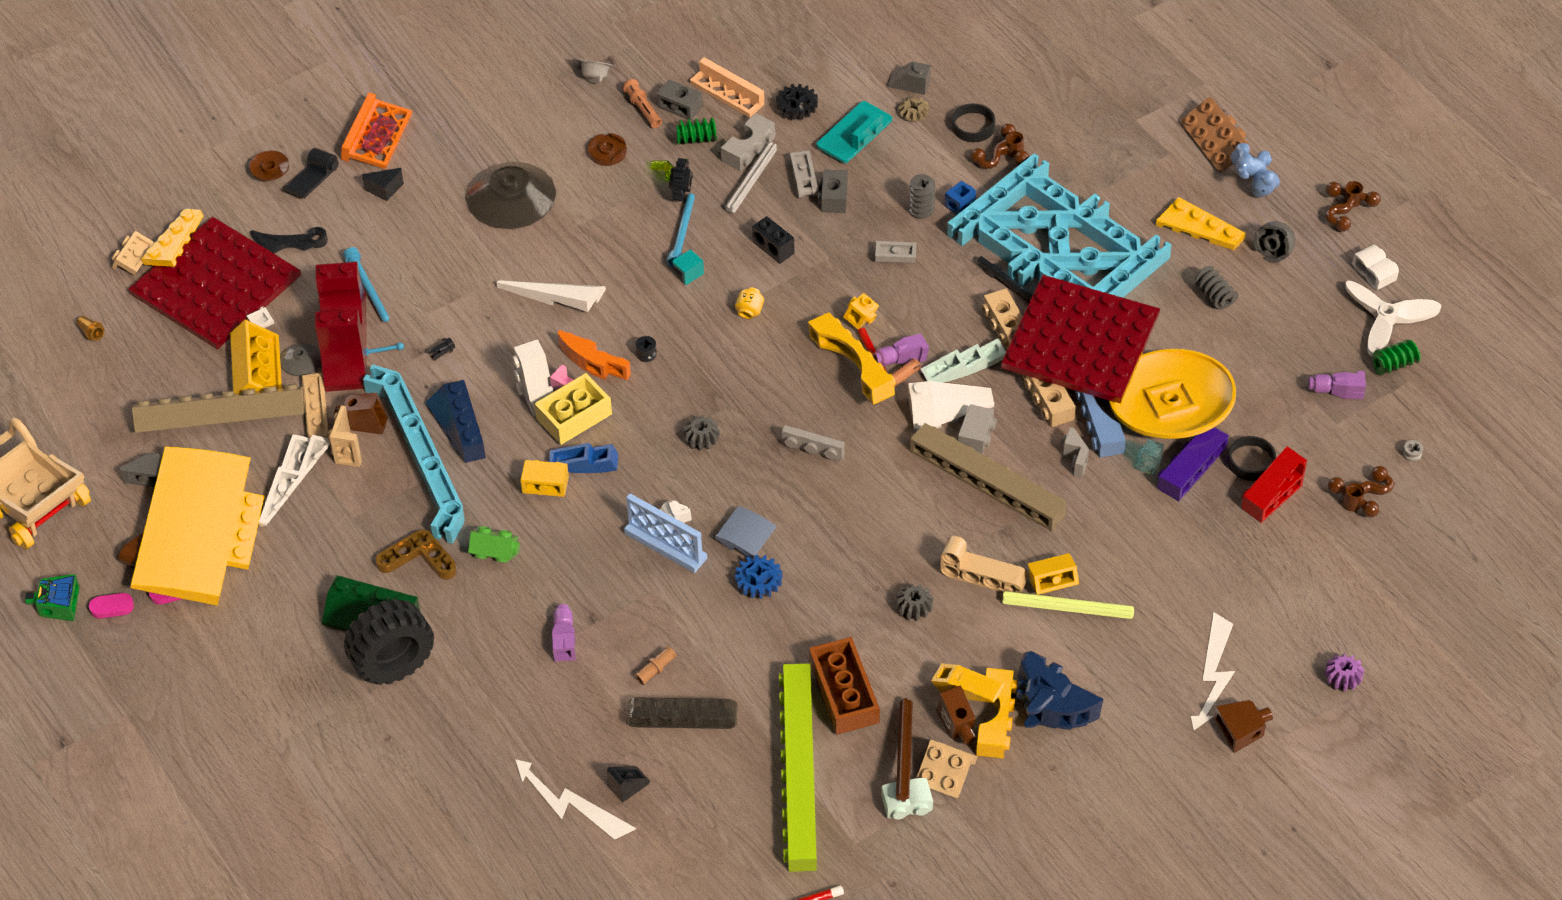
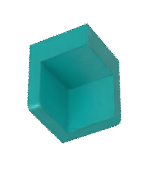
[673,249,704,285]

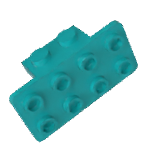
[817,101,893,163]

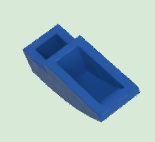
[549,443,618,473]

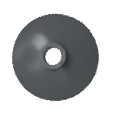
[280,343,321,376]

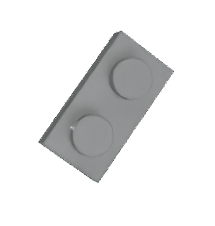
[875,241,917,263]

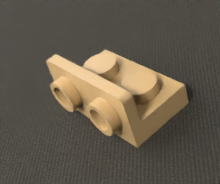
[112,231,154,275]

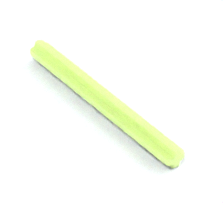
[1002,591,1134,619]

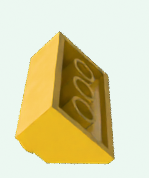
[230,320,282,394]

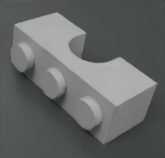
[721,113,776,171]

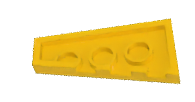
[1156,197,1246,250]
[141,209,203,267]

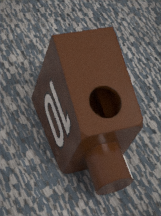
[936,685,976,744]

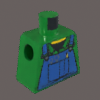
[25,574,80,621]

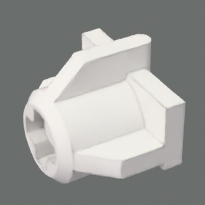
[657,500,692,529]

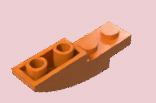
[557,330,631,380]

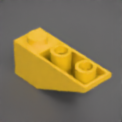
[931,663,1004,703]

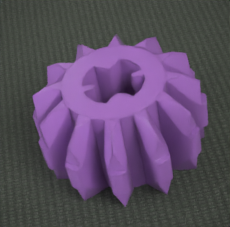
[1325,652,1364,692]

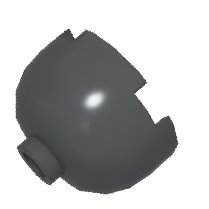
[1253,221,1296,263]

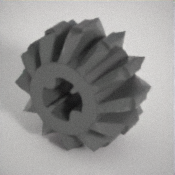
[683,414,720,451]
[896,583,933,621]

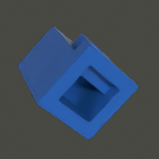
[945,180,976,215]

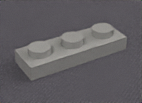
[782,425,845,462]

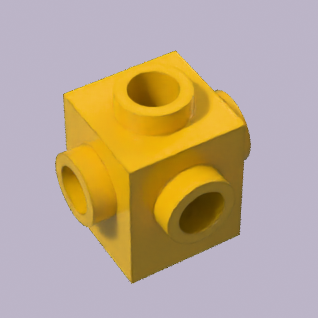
[843,293,879,330]

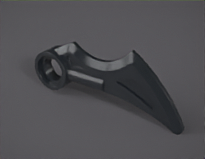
[250,227,328,254]

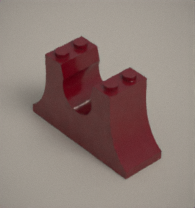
[315,262,367,392]

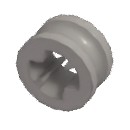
[1403,440,1423,462]

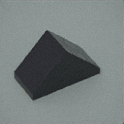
[362,168,404,201]
[607,766,651,802]

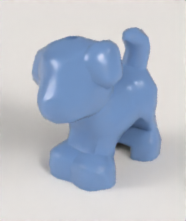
[1230,143,1280,198]

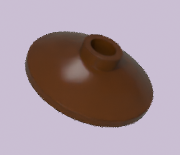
[249,150,289,181]

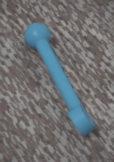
[366,342,404,356]

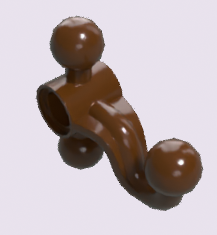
[970,123,1029,169]
[1325,181,1381,232]
[1328,466,1394,518]

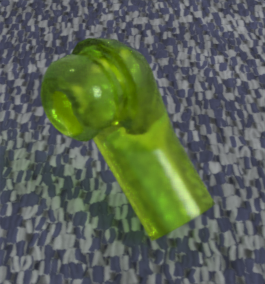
[651,160,675,180]

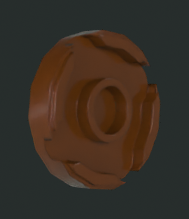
[588,133,627,166]

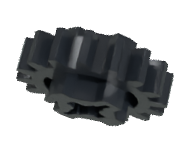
[776,84,818,120]
[669,158,693,202]

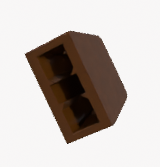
[334,393,388,434]
[1214,700,1273,753]

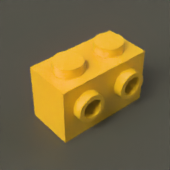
[521,460,569,497]
[1027,553,1079,595]

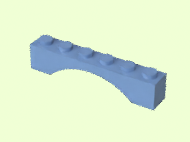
[1075,390,1126,458]

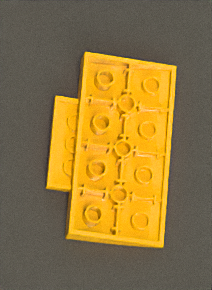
[130,447,264,606]

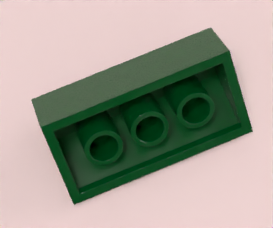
[322,575,420,631]

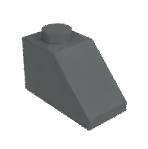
[888,61,931,95]
[120,453,163,487]

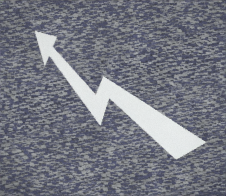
[1191,612,1235,730]
[515,759,636,839]

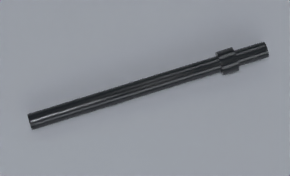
[977,256,1033,302]

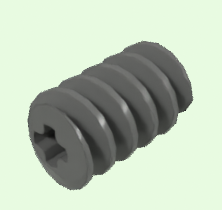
[909,174,935,219]
[1195,265,1239,309]

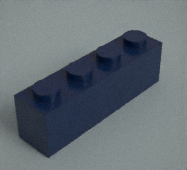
[426,380,486,463]

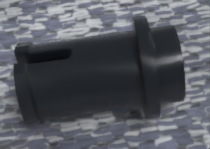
[428,337,455,361]

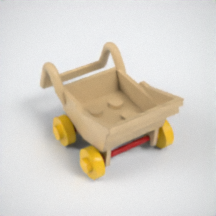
[0,418,91,550]

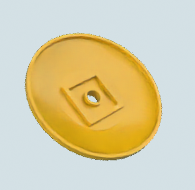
[1109,349,1236,439]

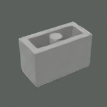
[958,404,997,454]

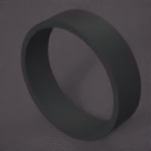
[952,103,995,143]
[1228,436,1276,481]

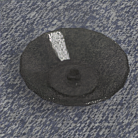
[466,161,556,229]

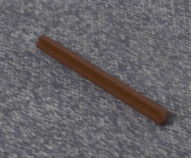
[896,698,913,802]

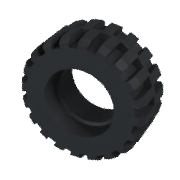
[344,599,434,685]

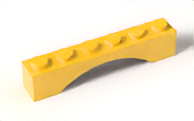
[808,312,896,405]

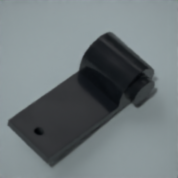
[285,148,339,199]

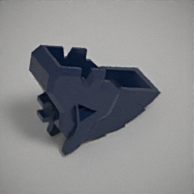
[1016,651,1104,730]

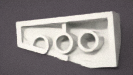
[908,381,994,432]

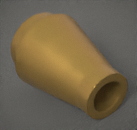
[77,316,105,341]

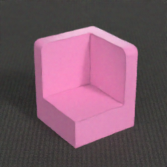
[550,365,573,392]

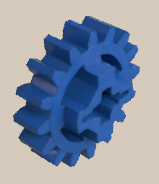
[735,555,783,599]

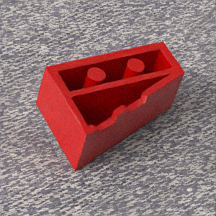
[1241,446,1307,523]

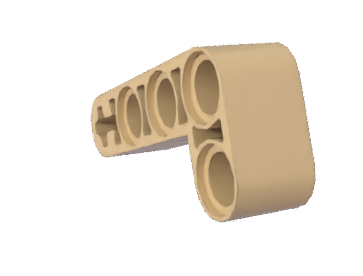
[941,536,1029,593]

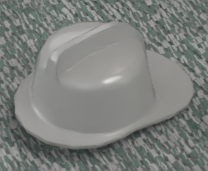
[574,57,613,83]

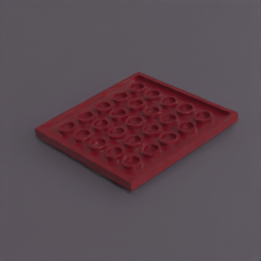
[128,217,301,350]
[1001,275,1160,404]

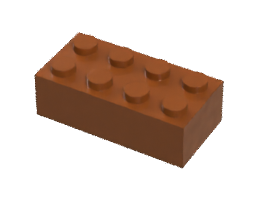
[809,637,880,735]

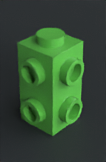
[468,526,520,562]

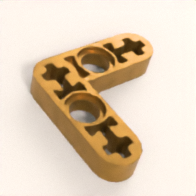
[376,530,457,580]

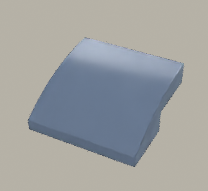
[715,506,777,560]

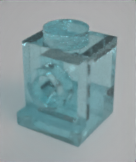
[1134,439,1164,476]

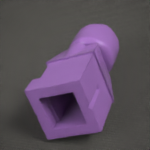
[872,334,929,366]
[1308,371,1366,399]
[552,604,576,662]

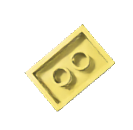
[535,373,612,445]

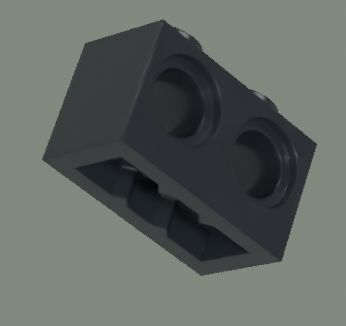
[752,216,795,264]

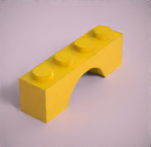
[976,668,1017,759]

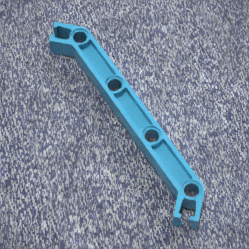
[363,364,465,544]

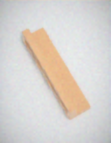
[690,57,764,117]

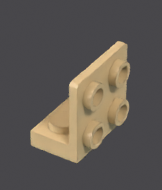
[328,405,362,467]
[917,740,978,798]

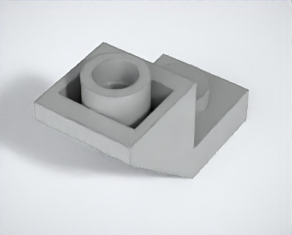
[1061,427,1089,478]

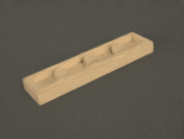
[302,372,329,438]

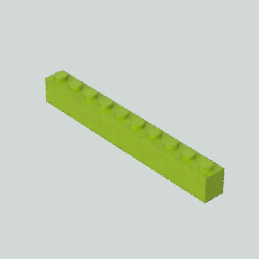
[779,664,817,872]

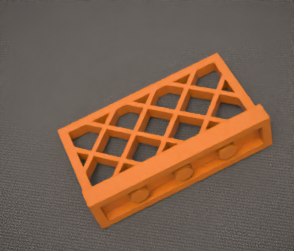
[341,93,412,169]

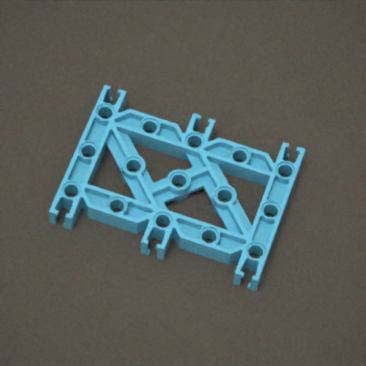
[947,153,1172,298]

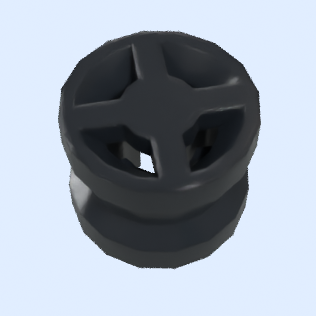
[635,336,657,362]

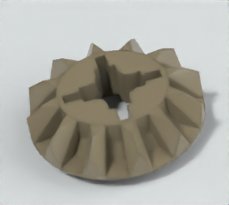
[898,96,929,121]

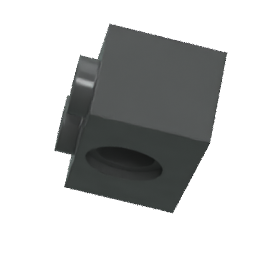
[657,80,703,121]
[818,169,848,213]

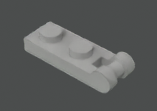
[790,150,818,198]

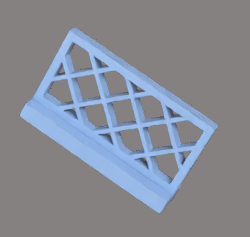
[624,493,707,573]

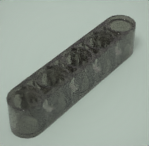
[626,697,738,729]

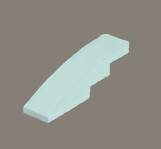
[921,339,1006,383]

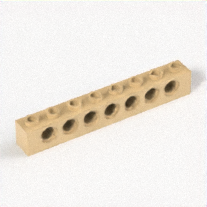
[982,288,1076,427]

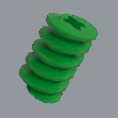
[676,117,717,144]
[1372,339,1421,376]

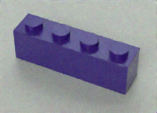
[1157,427,1229,502]

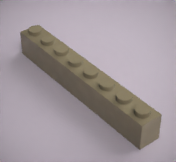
[132,384,305,433]
[910,423,1067,531]

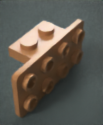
[1181,97,1250,172]

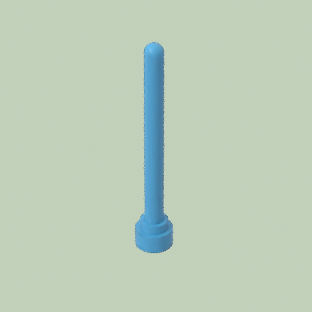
[667,193,695,268]
[343,247,389,322]

